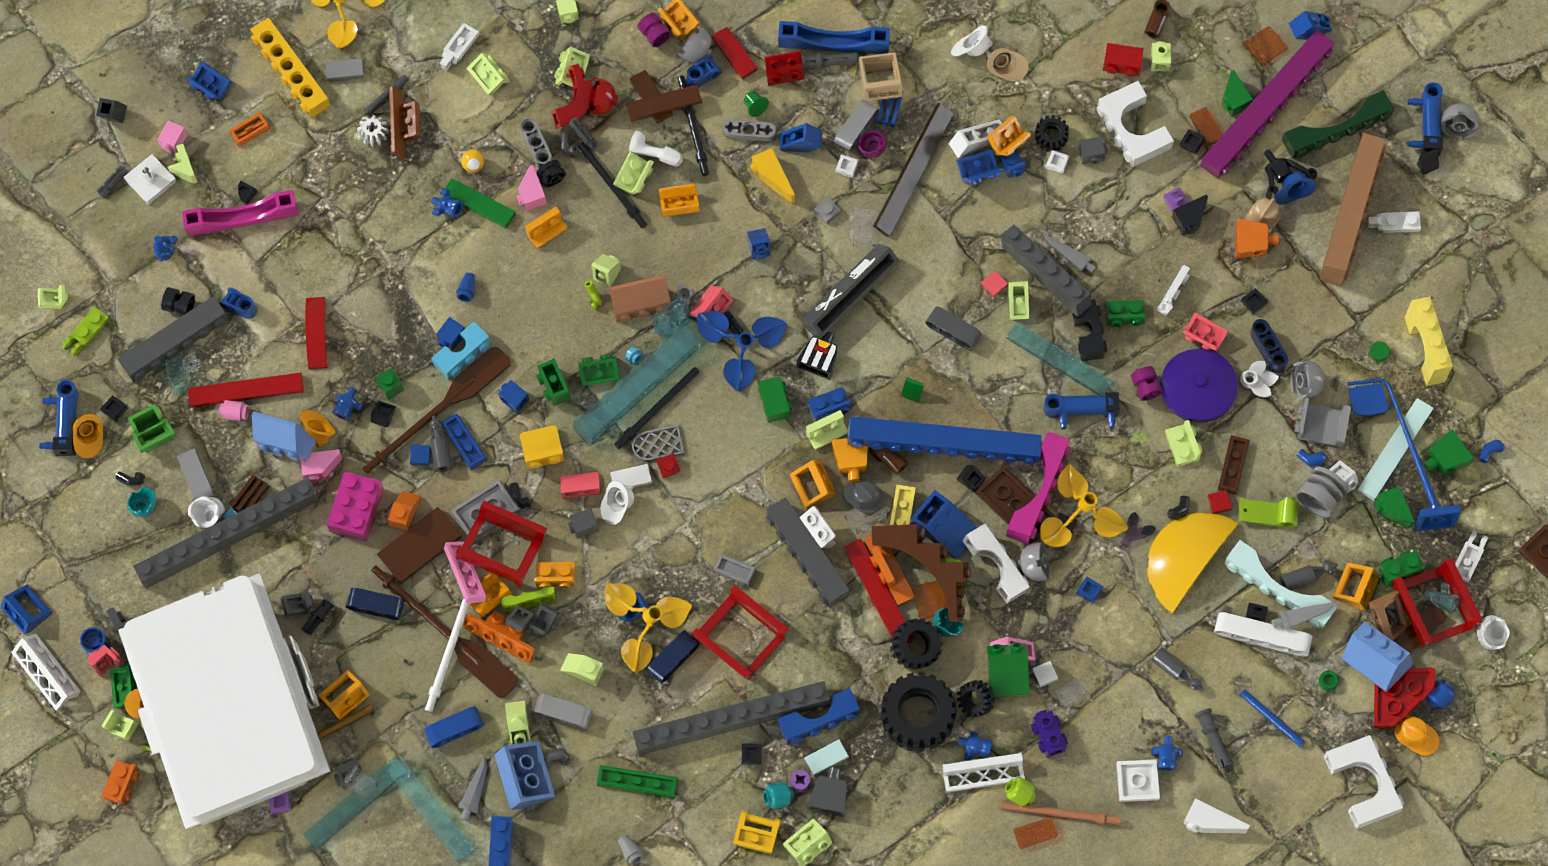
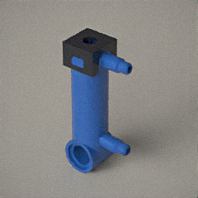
[1407,82,1443,156]
[39,380,79,456]
[1043,392,1120,430]

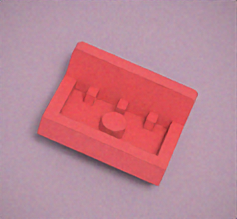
[1183,312,1229,351]
[87,645,124,676]

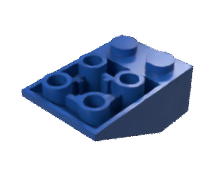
[911,490,977,559]

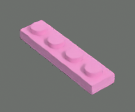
[444,542,486,603]

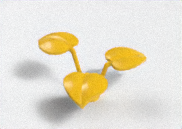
[310,0,385,48]
[1040,464,1128,548]
[604,583,692,672]

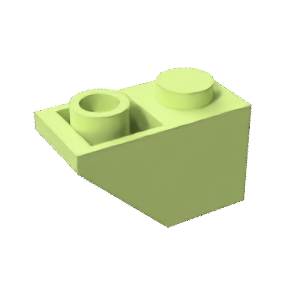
[505,700,531,745]

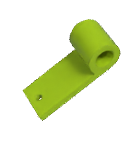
[1238,497,1299,528]

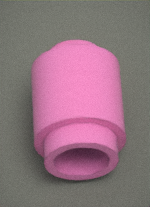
[219,400,249,421]

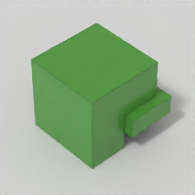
[128,404,176,453]

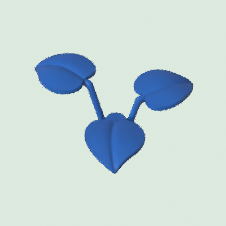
[697,311,787,392]

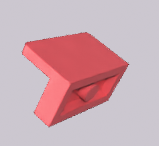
[689,286,734,318]
[560,472,601,499]

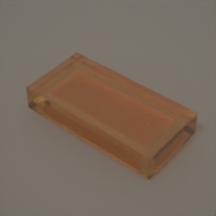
[1189,107,1222,147]
[1013,817,1058,849]

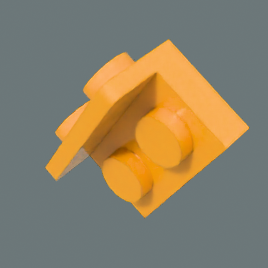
[525,207,567,249]
[535,562,575,589]

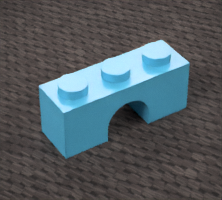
[431,322,491,380]

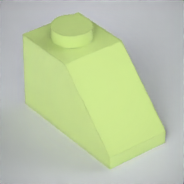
[591,254,621,287]
[560,653,604,687]

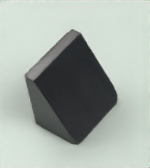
[1417,149,1439,175]
[370,400,396,427]
[956,465,986,492]

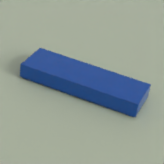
[441,413,487,470]

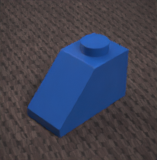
[779,123,822,152]

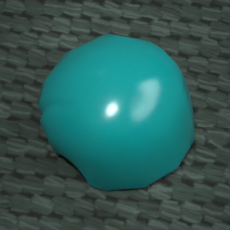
[127,487,157,517]
[933,608,963,637]

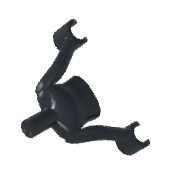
[1264,149,1317,199]

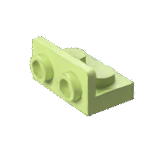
[555,47,590,87]
[467,53,511,95]
[613,152,654,196]
[806,410,848,450]
[1165,420,1202,467]
[783,819,832,866]

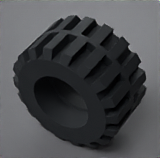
[890,618,943,670]

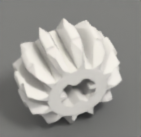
[357,115,389,147]

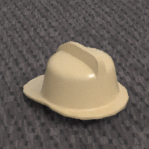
[987,48,1029,81]
[1245,198,1282,234]

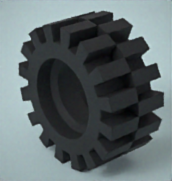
[1035,115,1069,152]
[957,680,995,718]

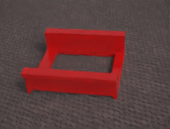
[456,500,547,588]
[1390,558,1483,648]
[691,585,789,680]

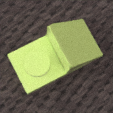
[168,144,198,184]
[1008,281,1029,320]

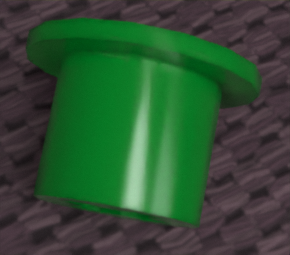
[744,91,769,117]

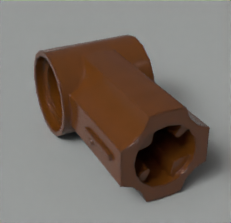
[1144,0,1170,39]
[869,448,908,475]

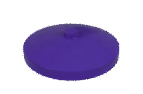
[1161,349,1238,423]

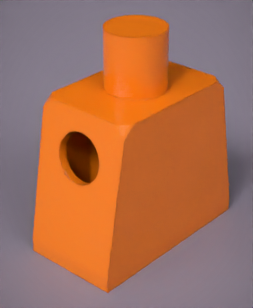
[1235,219,1279,259]

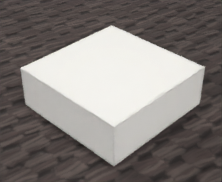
[1046,150,1070,174]
[835,154,859,178]
[1032,661,1058,687]

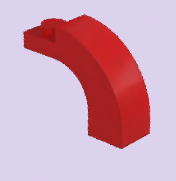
[551,64,593,129]

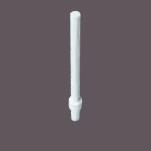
[425,599,470,712]

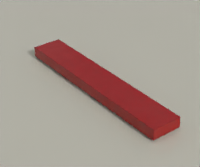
[188,372,304,408]
[844,538,914,643]

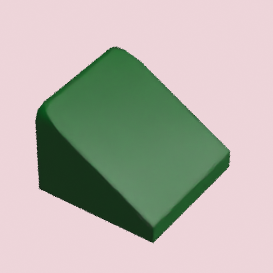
[901,377,924,402]

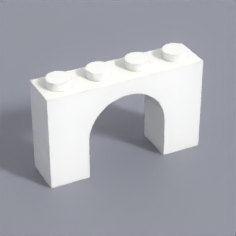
[1097,81,1174,167]
[1324,735,1404,829]

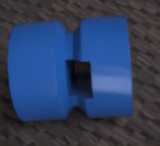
[80,627,111,656]

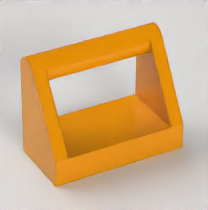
[790,460,837,509]
[1333,563,1380,611]
[317,670,370,720]

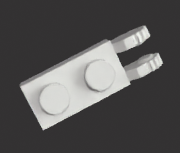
[1455,530,1488,585]

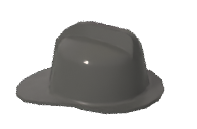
[843,479,884,514]

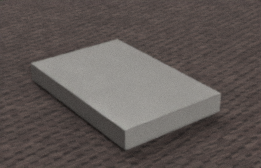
[450,479,520,541]

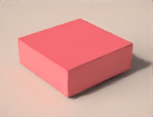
[981,271,1008,297]

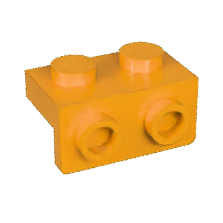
[658,0,701,39]
[987,116,1031,156]
[659,183,700,217]
[469,572,512,618]

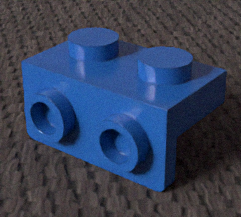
[186,62,233,101]

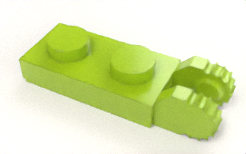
[61,306,110,357]
[501,586,557,613]

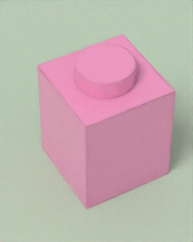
[158,121,187,153]

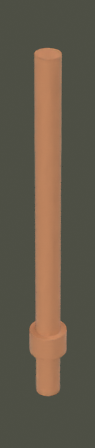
[1001,801,1121,825]

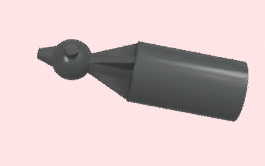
[430,416,452,472]
[1280,560,1338,591]
[1151,647,1205,692]

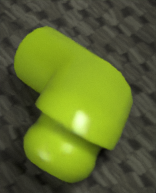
[584,281,602,309]

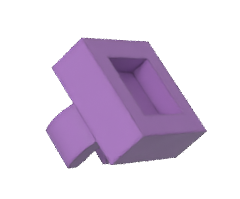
[1163,187,1189,213]

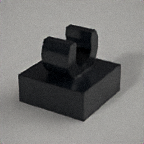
[1245,602,1268,622]

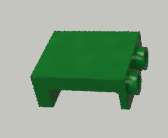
[987,643,1029,697]

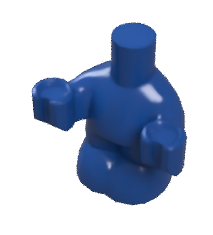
[431,188,463,218]
[153,236,178,262]
[332,387,364,421]
[958,731,992,761]
[1151,736,1183,770]

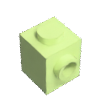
[1150,41,1171,71]

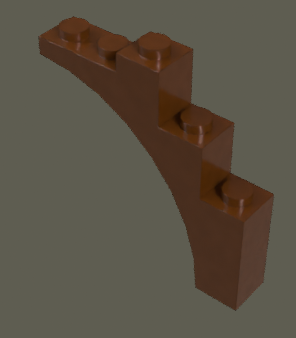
[872,524,971,622]

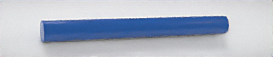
[1240,689,1305,747]

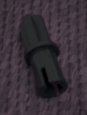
[302,599,333,635]

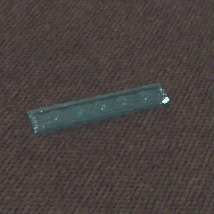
[1006,322,1113,395]
[303,756,408,850]
[386,757,474,863]

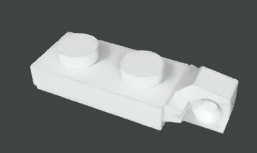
[440,23,480,71]
[1367,211,1421,233]
[1156,265,1190,316]

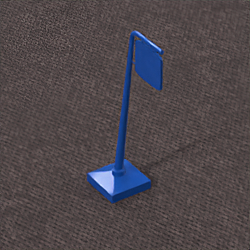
[1347,378,1461,532]

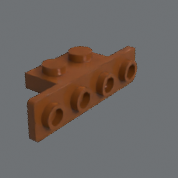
[389,86,420,159]

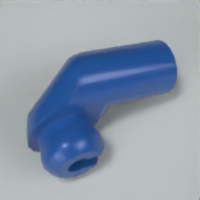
[1479,439,1505,463]

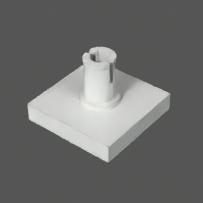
[123,154,177,205]

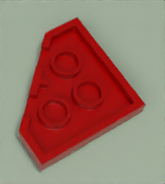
[1374,668,1436,728]

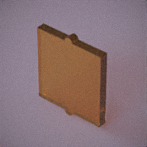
[1243,26,1288,66]
[911,581,948,619]

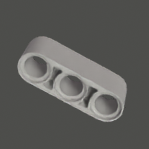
[834,100,879,151]
[520,118,552,169]
[177,448,215,500]
[533,694,593,730]

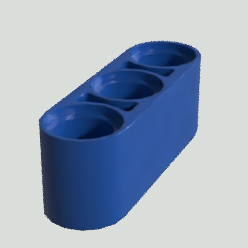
[424,706,484,748]

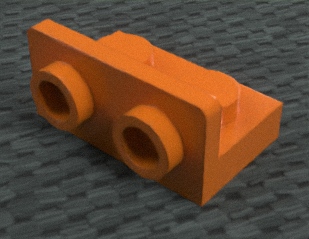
[101,760,140,806]

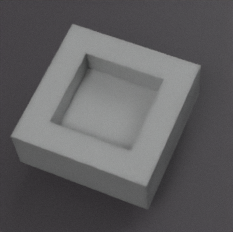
[814,197,841,224]

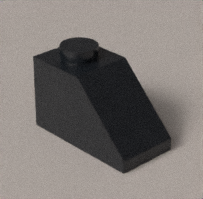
[1172,194,1208,236]

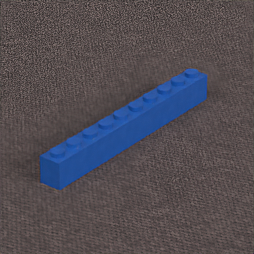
[847,416,1042,464]

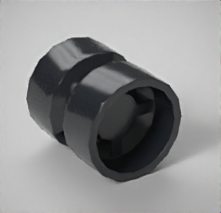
[161,287,195,316]

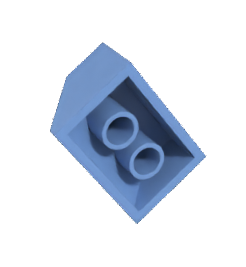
[252,411,316,461]
[1341,621,1413,692]
[494,741,555,810]

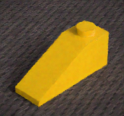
[750,148,795,204]

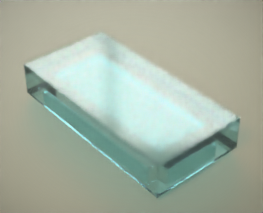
[163,355,191,396]

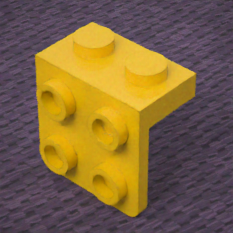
[520,425,565,470]

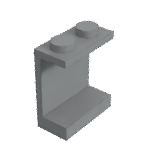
[1294,397,1351,448]

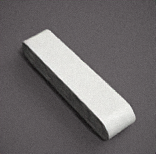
[1214,612,1313,657]

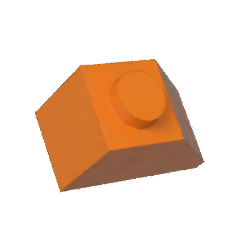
[388,491,421,531]

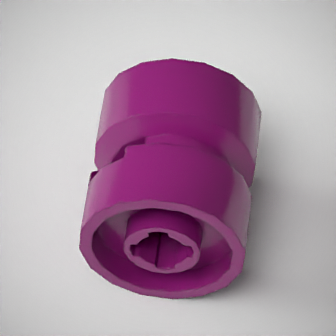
[637,12,671,48]
[1130,366,1163,401]

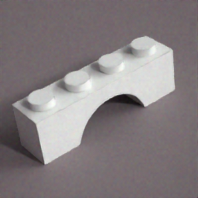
[963,524,1030,604]

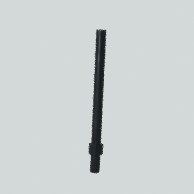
[677,75,709,176]
[577,142,647,228]
[614,367,699,449]

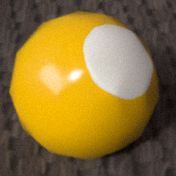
[461,149,484,173]

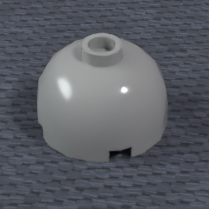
[678,25,712,63]
[1441,103,1479,139]
[1290,361,1326,399]
[1017,542,1051,581]

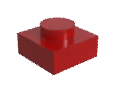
[656,453,681,478]

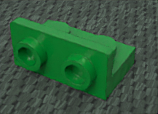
[1105,300,1146,327]
[578,353,620,386]
[110,665,138,709]

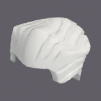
[188,497,225,528]
[1477,615,1510,650]

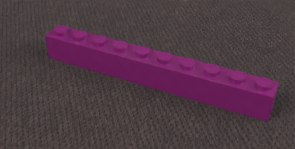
[1200,30,1334,179]

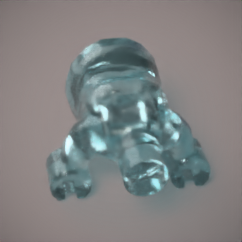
[1424,582,1460,614]

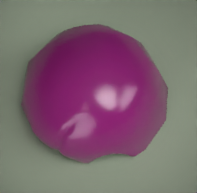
[858,130,886,158]

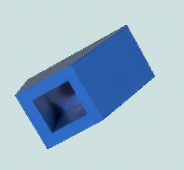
[1288,11,1333,40]
[747,228,771,260]

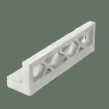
[11,634,81,711]
[942,753,1025,793]

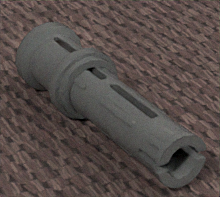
[801,52,858,71]
[1195,708,1232,769]

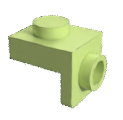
[38,285,68,309]
[102,710,138,741]

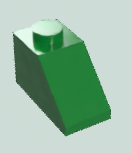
[1222,70,1253,117]
[1374,487,1415,528]

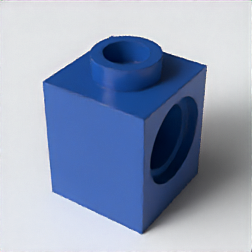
[436,317,465,351]
[498,380,529,413]

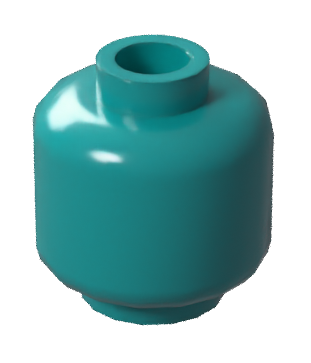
[763,781,794,809]

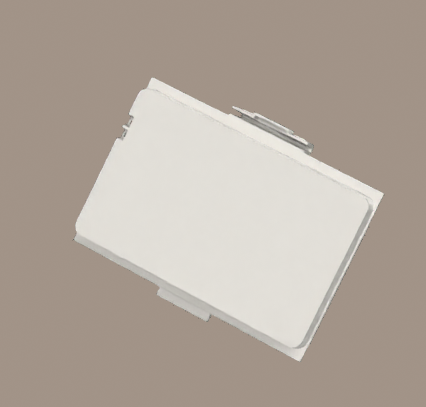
[118,573,330,829]

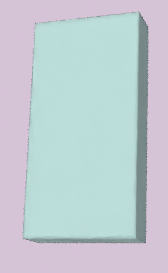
[804,740,849,776]

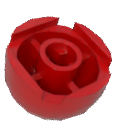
[587,77,618,115]

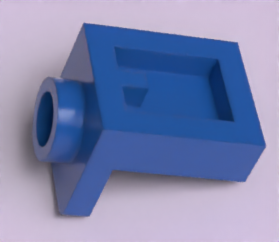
[999,150,1026,178]

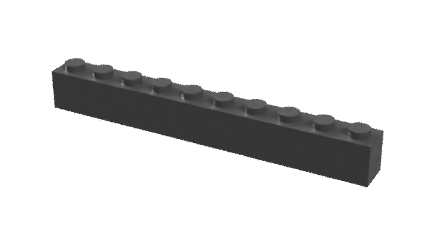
[133,477,320,589]
[633,681,830,756]

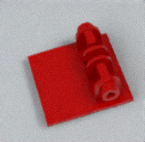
[764,50,804,86]

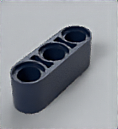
[1250,319,1288,373]
[345,587,405,620]
[646,630,700,684]

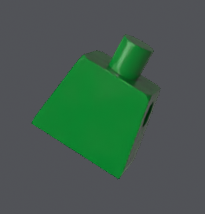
[1423,429,1474,475]

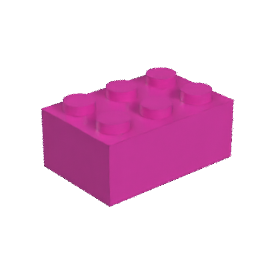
[327,472,384,541]

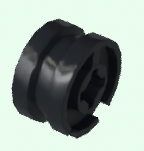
[536,160,566,188]

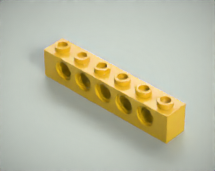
[250,17,330,118]

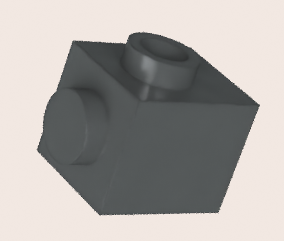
[1078,136,1108,164]
[568,508,599,539]

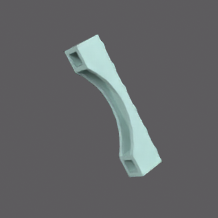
[1225,540,1338,630]

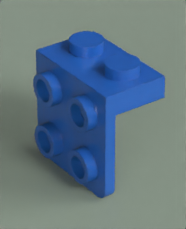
[956,149,1004,184]

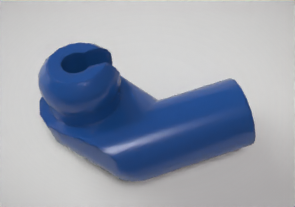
[1296,449,1327,467]

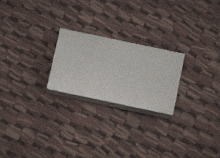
[325,58,364,81]
[713,553,756,587]

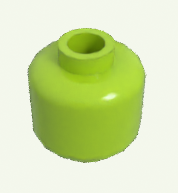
[1005,777,1036,806]

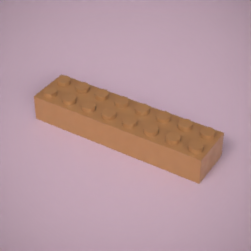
[1319,133,1386,286]

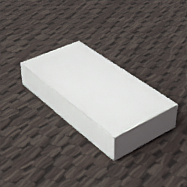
[610,464,652,488]

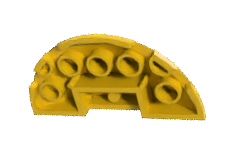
[1147,513,1239,614]

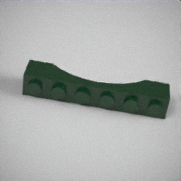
[1282,90,1394,159]

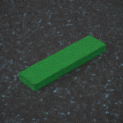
[445,178,516,229]
[596,765,678,798]

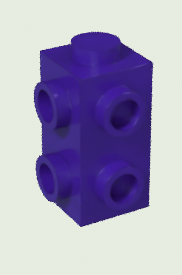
[1031,710,1068,758]

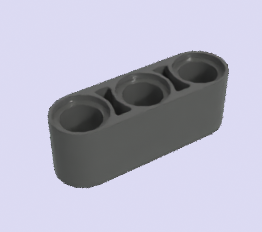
[925,306,982,350]

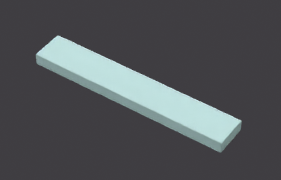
[1357,398,1433,501]

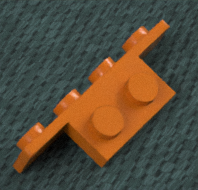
[864,534,915,606]
[463,610,535,663]

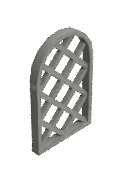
[632,425,684,461]

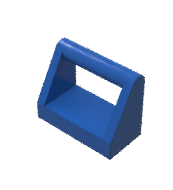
[0,585,52,635]

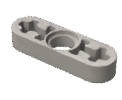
[722,119,776,141]

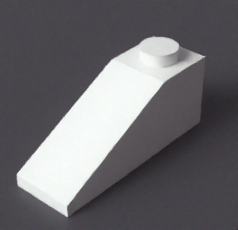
[949,119,1002,158]
[1183,798,1250,833]

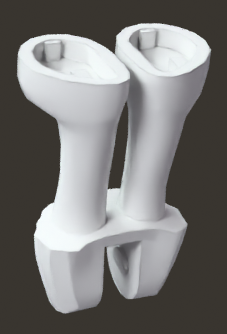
[629,130,683,167]

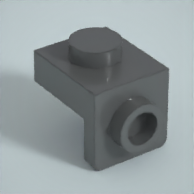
[280,589,313,617]
[527,603,559,636]
[334,758,362,790]

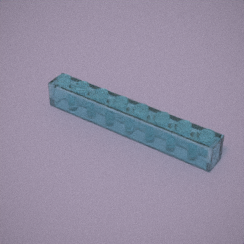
[573,325,701,446]

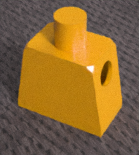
[832,438,868,483]

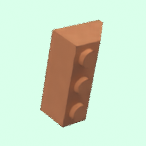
[609,274,671,322]

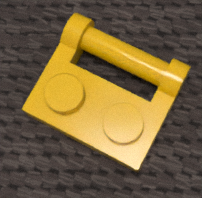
[733,810,781,854]

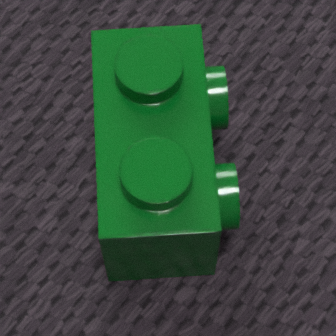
[536,358,571,406]
[1378,550,1425,588]

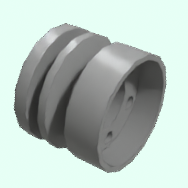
[1296,466,1349,518]

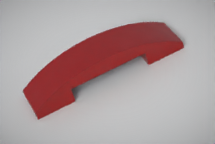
[305,297,328,370]

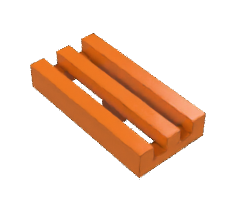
[229,112,271,147]

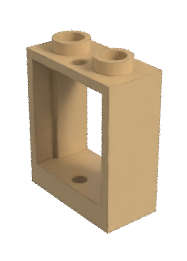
[859,52,902,102]

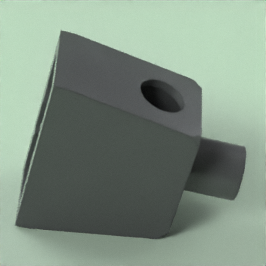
[807,767,846,817]

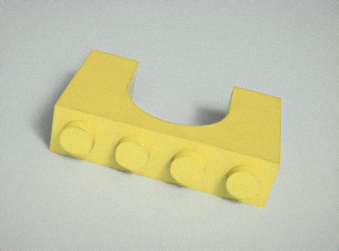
[1404,296,1453,387]

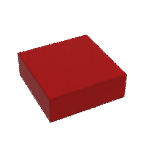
[1207,490,1232,514]

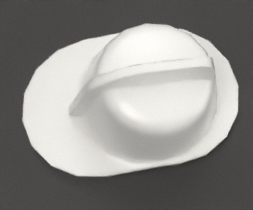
[951,26,993,56]
[600,481,634,525]

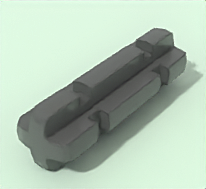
[569,117,598,149]
[97,166,128,198]

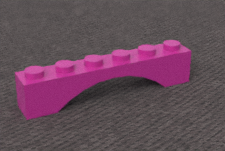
[182,190,299,237]
[1006,431,1071,544]

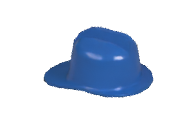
[1274,172,1317,205]

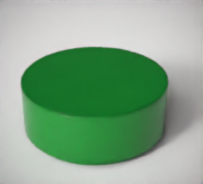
[1369,342,1390,362]
[1318,670,1339,691]

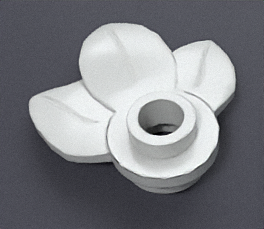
[1240,361,1278,397]

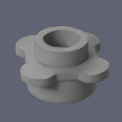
[673,284,695,306]

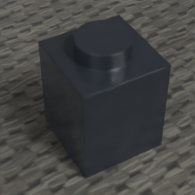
[96,98,127,123]

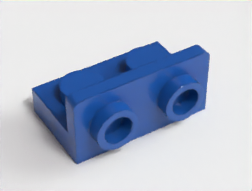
[807,387,852,421]

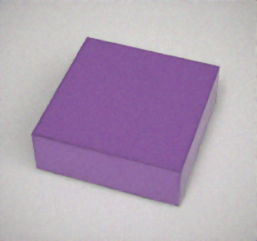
[269,791,292,814]

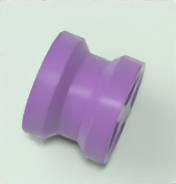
[790,770,810,793]

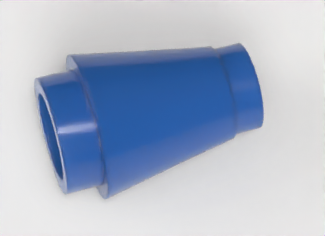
[456,273,475,302]

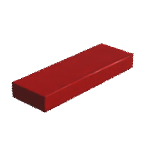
[712,27,757,80]

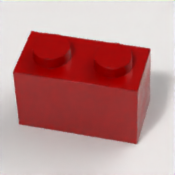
[1103,43,1144,77]

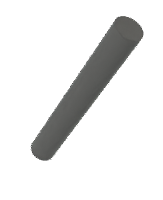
[364,74,409,116]

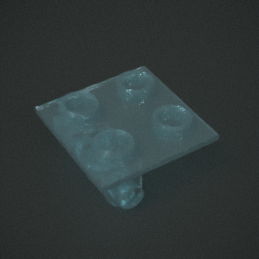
[651,295,693,342]

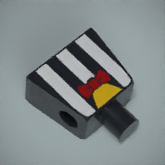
[797,332,837,380]

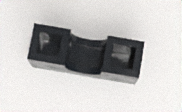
[1072,299,1107,361]

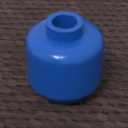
[1426,680,1455,709]

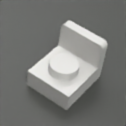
[1329,461,1359,493]

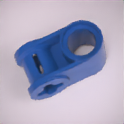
[687,55,722,88]
[219,287,257,319]

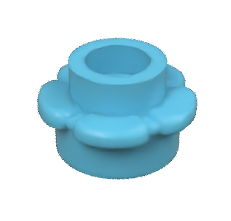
[625,347,643,365]

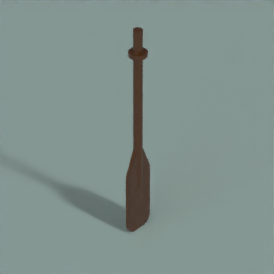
[362,347,510,474]
[371,565,517,698]

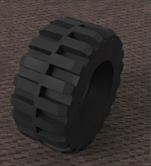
[881,672,957,752]

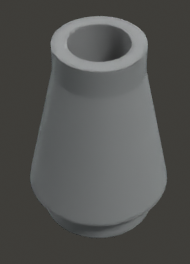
[618,835,644,866]

